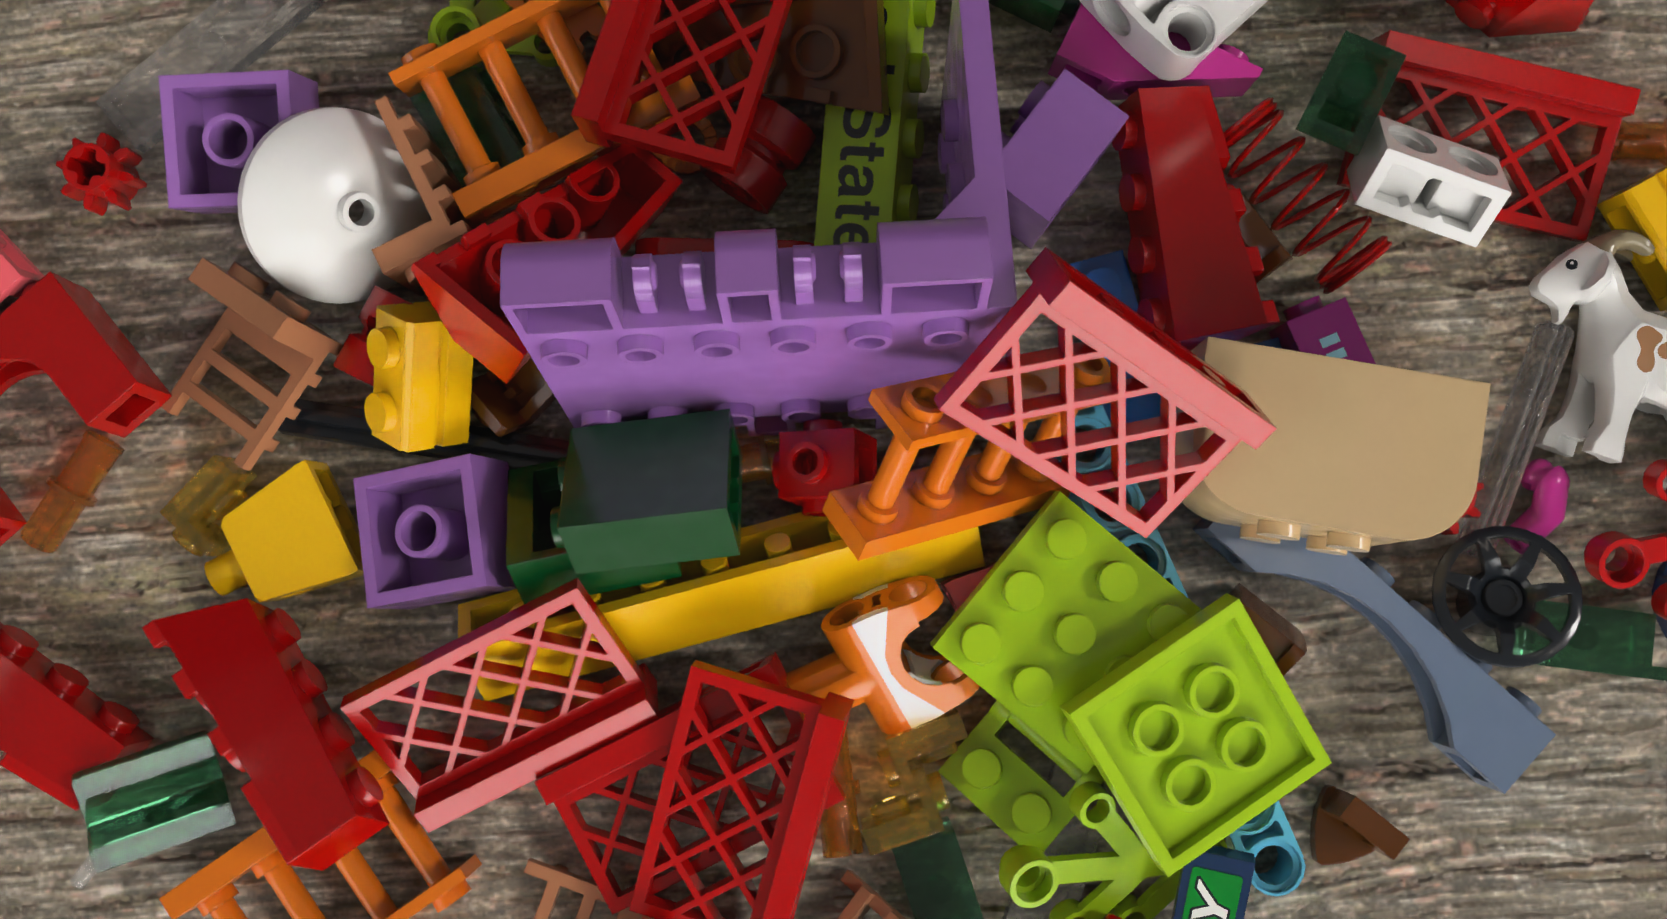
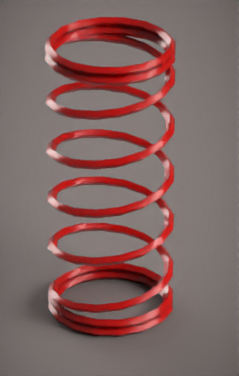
[1224,97,1392,294]

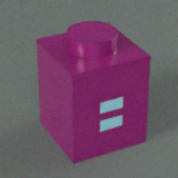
[1269,295,1376,364]

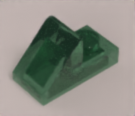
[1295,31,1407,156]

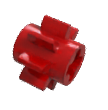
[56,132,147,216]

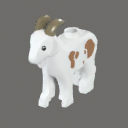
[1529,229,1667,490]

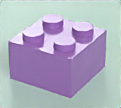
[1001,69,1129,249]
[158,70,319,214]
[353,453,517,609]

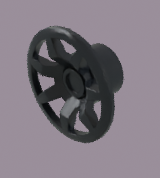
[1431,526,1583,668]

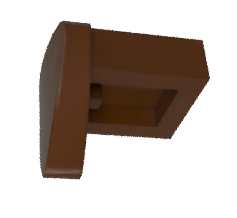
[1239,194,1293,284]
[1229,583,1307,676]
[1310,784,1410,865]

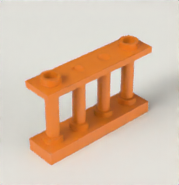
[388,0,702,224]
[822,357,1110,561]
[159,742,482,919]

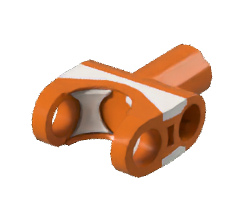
[786,575,980,735]

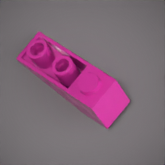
[1048,3,1263,100]

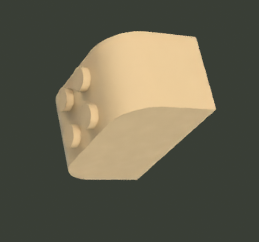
[1175,336,1491,555]

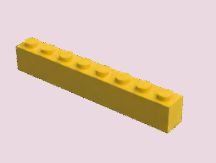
[458,512,985,701]

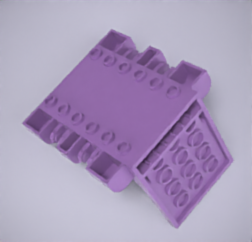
[500,0,1017,436]

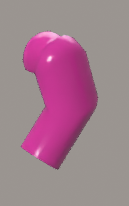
[1503,458,1570,554]

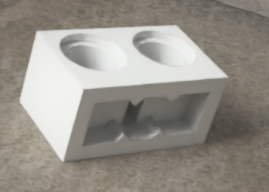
[1347,115,1512,247]

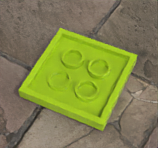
[930,491,1202,774]
[1060,593,1332,877]

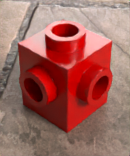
[772,419,877,517]

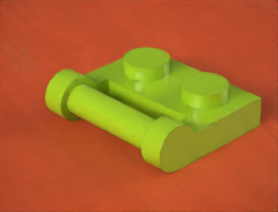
[938,700,1105,852]

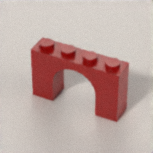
[0,271,172,546]

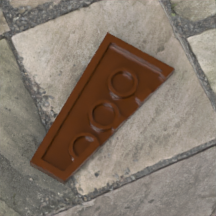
[652,0,889,115]

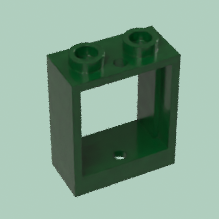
[506,460,682,604]

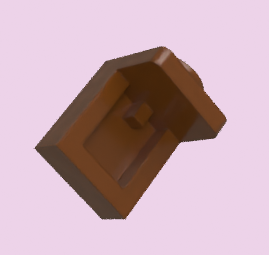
[471,358,556,437]

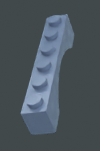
[1192,518,1556,794]

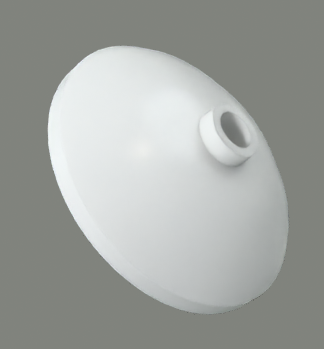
[237,107,431,304]

